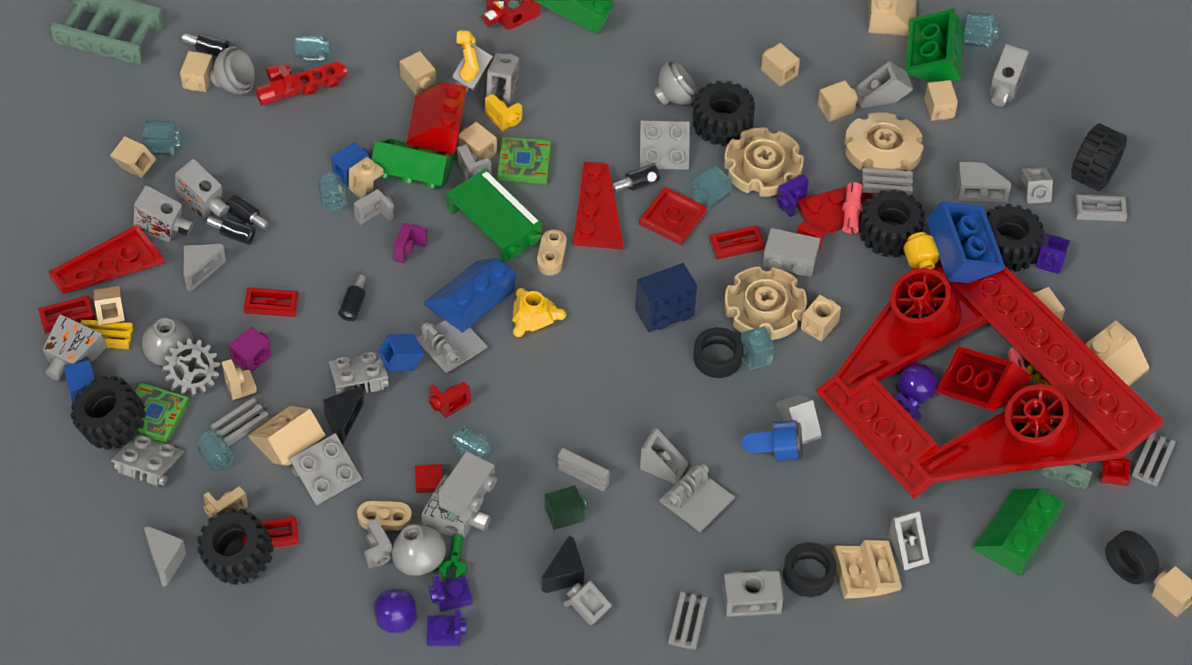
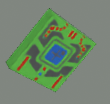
[498,137,551,184]
[135,382,189,444]

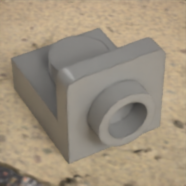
[457,144,491,180]
[1021,167,1053,204]
[364,519,392,569]
[563,581,612,626]

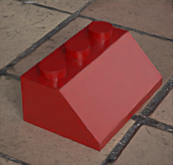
[406,82,467,154]
[935,346,1032,411]

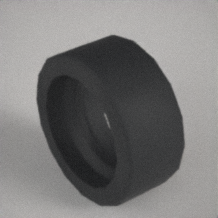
[693,327,743,378]
[1105,530,1159,585]
[783,542,836,597]

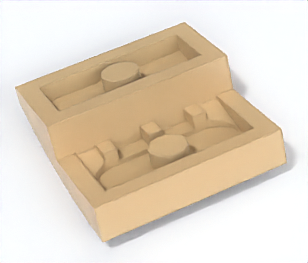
[831,540,902,599]

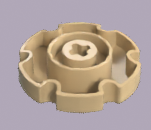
[844,113,924,171]
[724,128,804,197]
[724,267,807,340]

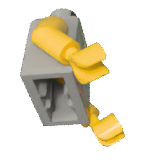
[452,30,494,95]

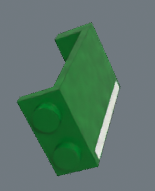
[446,169,542,263]

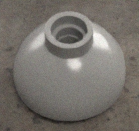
[210,46,255,95]
[654,61,698,105]
[142,318,194,366]
[391,524,446,575]

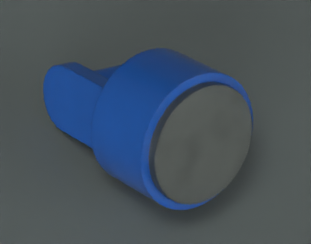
[742,420,803,461]

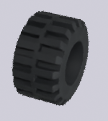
[693,81,755,146]
[1071,123,1127,191]
[859,189,925,257]
[987,204,1044,272]
[71,376,146,450]
[197,508,273,585]

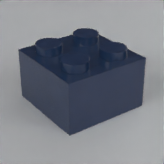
[635,262,697,333]

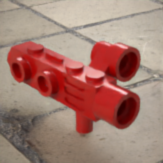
[255,61,348,106]

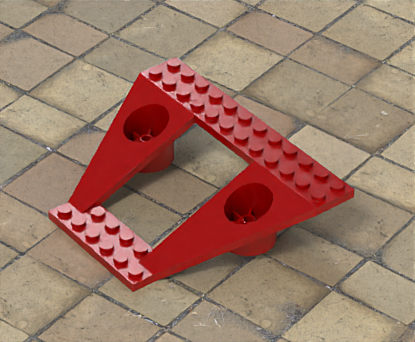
[816,259,1164,499]

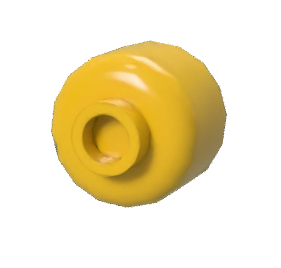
[904,232,940,269]

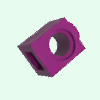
[229,327,272,372]

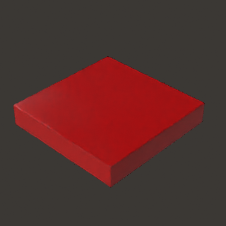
[639,186,707,246]

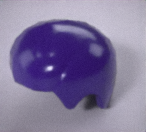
[896,363,939,404]
[374,589,417,633]

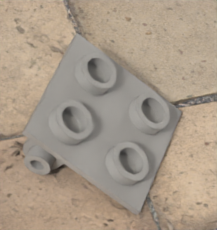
[640,121,690,170]
[417,320,488,374]
[329,352,389,395]
[289,433,362,506]
[111,434,185,487]
[659,464,735,532]

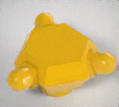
[512,288,566,337]

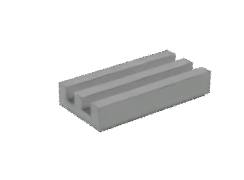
[862,168,913,196]
[1075,195,1127,221]
[210,397,270,447]
[1132,433,1176,487]
[558,448,610,492]
[669,592,707,650]

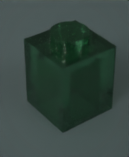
[545,485,588,530]

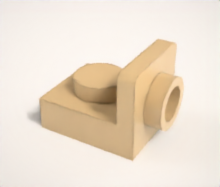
[349,157,383,198]
[222,359,257,400]
[203,486,249,519]

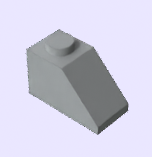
[853,61,913,108]
[956,162,1011,202]

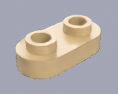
[537,229,567,275]
[357,501,412,531]

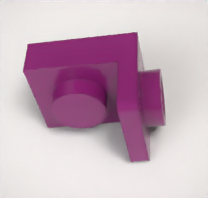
[393,223,427,263]

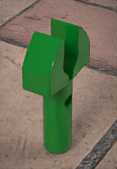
[438,534,467,581]

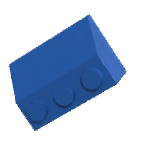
[926,201,1005,283]
[424,258,516,333]

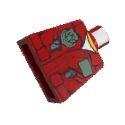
[482,0,540,30]

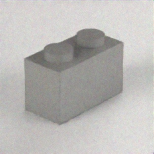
[763,228,820,277]
[439,452,497,520]

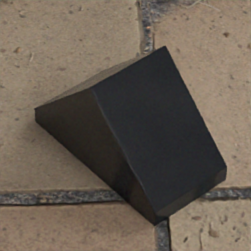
[323,387,364,445]
[542,536,584,593]

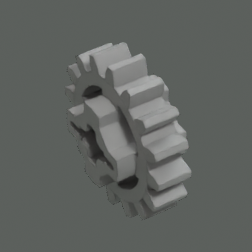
[161,338,220,397]

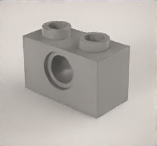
[723,569,783,617]

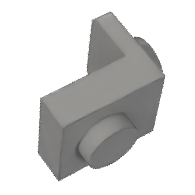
[353,189,394,225]

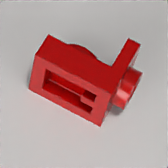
[428,381,471,419]

